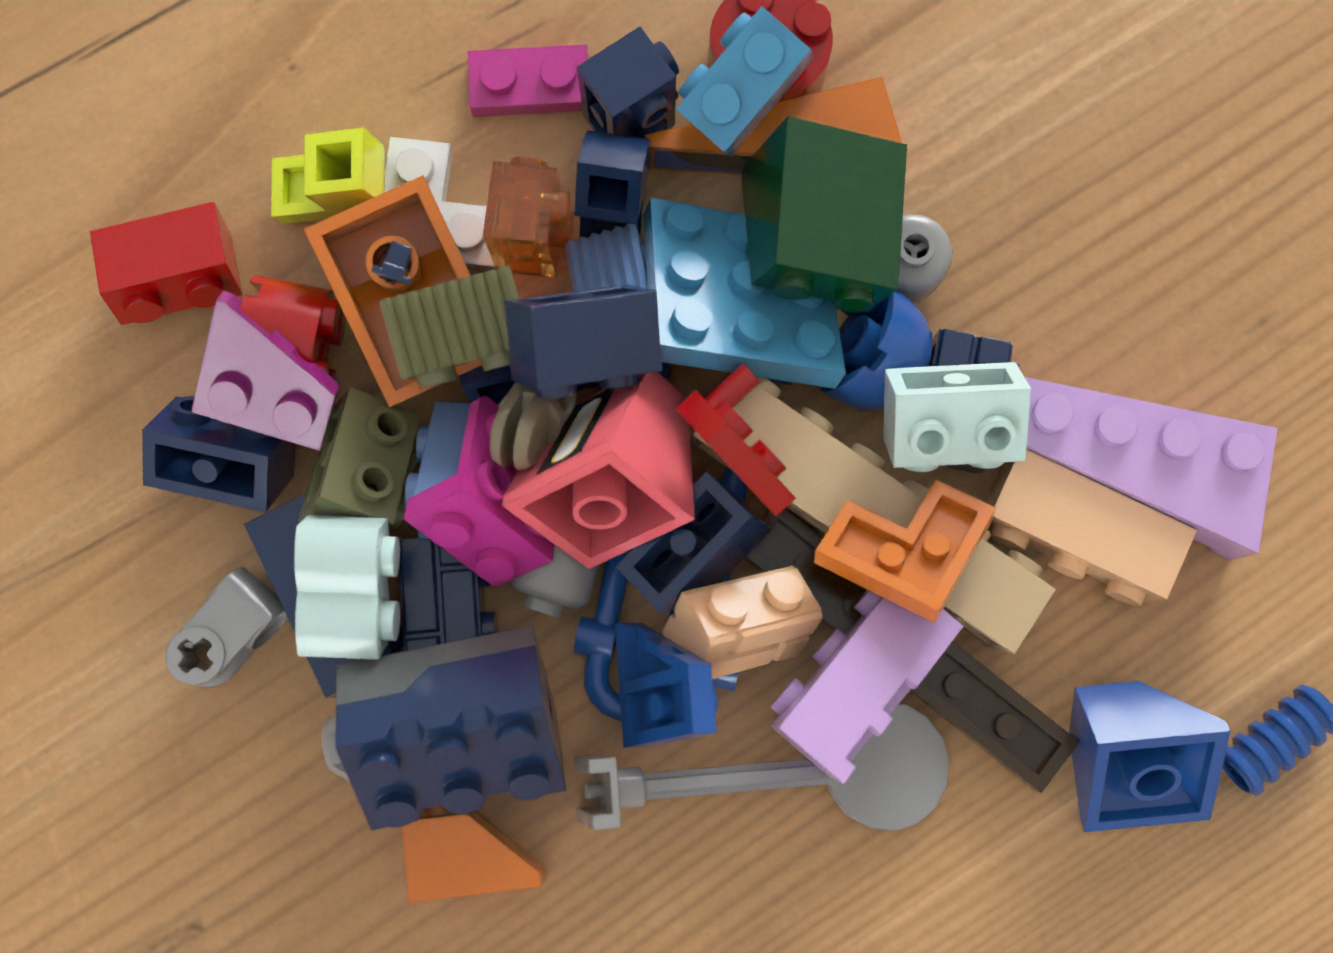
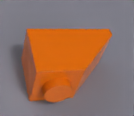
[402,805,546,903]

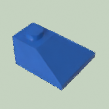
[1069,681,1230,832]

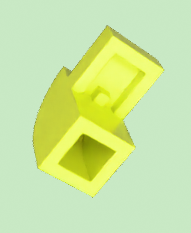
[271,127,385,224]

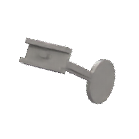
[574,703,949,831]

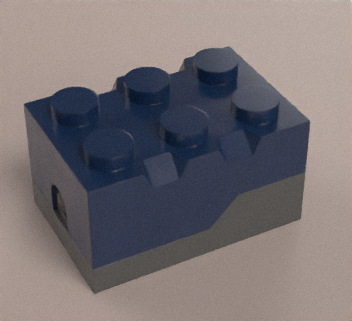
[321,626,566,831]

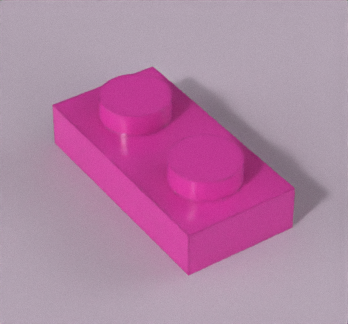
[468,45,588,117]

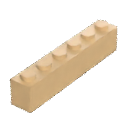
[690,376,1056,654]

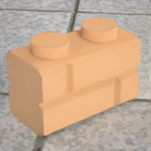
[662,566,823,679]

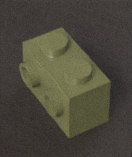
[298,386,421,530]

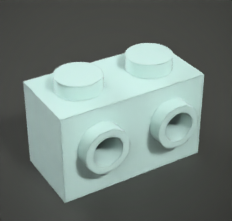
[883,362,1031,472]

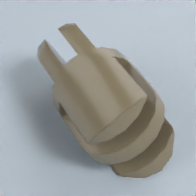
[490,382,577,470]

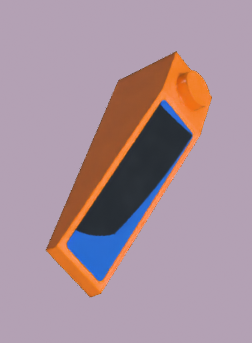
[645,76,902,175]

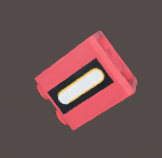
[503,371,695,569]

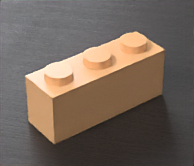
[986,449,1197,607]

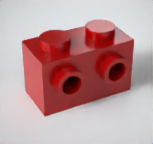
[90,201,243,325]

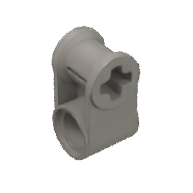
[165,567,288,687]

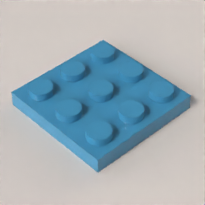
[643,197,846,389]

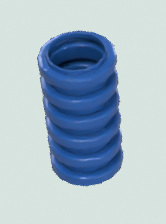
[1222,684,1333,796]

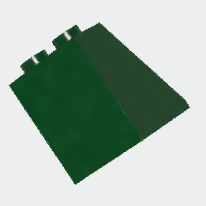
[741,116,907,312]

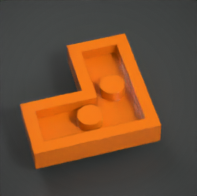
[814,480,996,623]

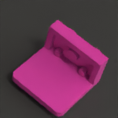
[404,396,555,587]

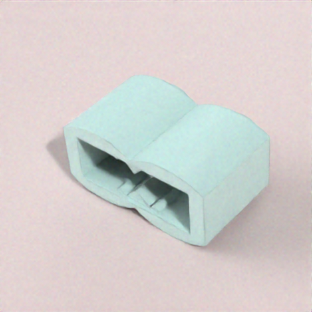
[294,515,400,659]

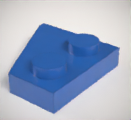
[615,622,718,748]

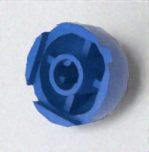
[819,291,932,411]

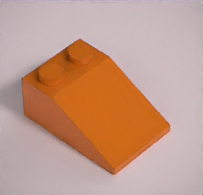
[304,175,482,408]

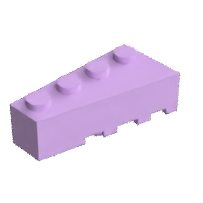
[1025,377,1278,560]

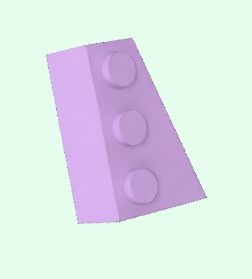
[770,590,963,784]

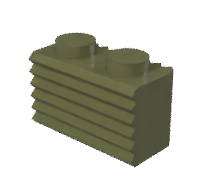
[379,266,519,389]

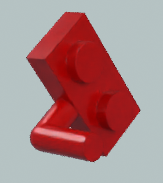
[676,363,796,516]

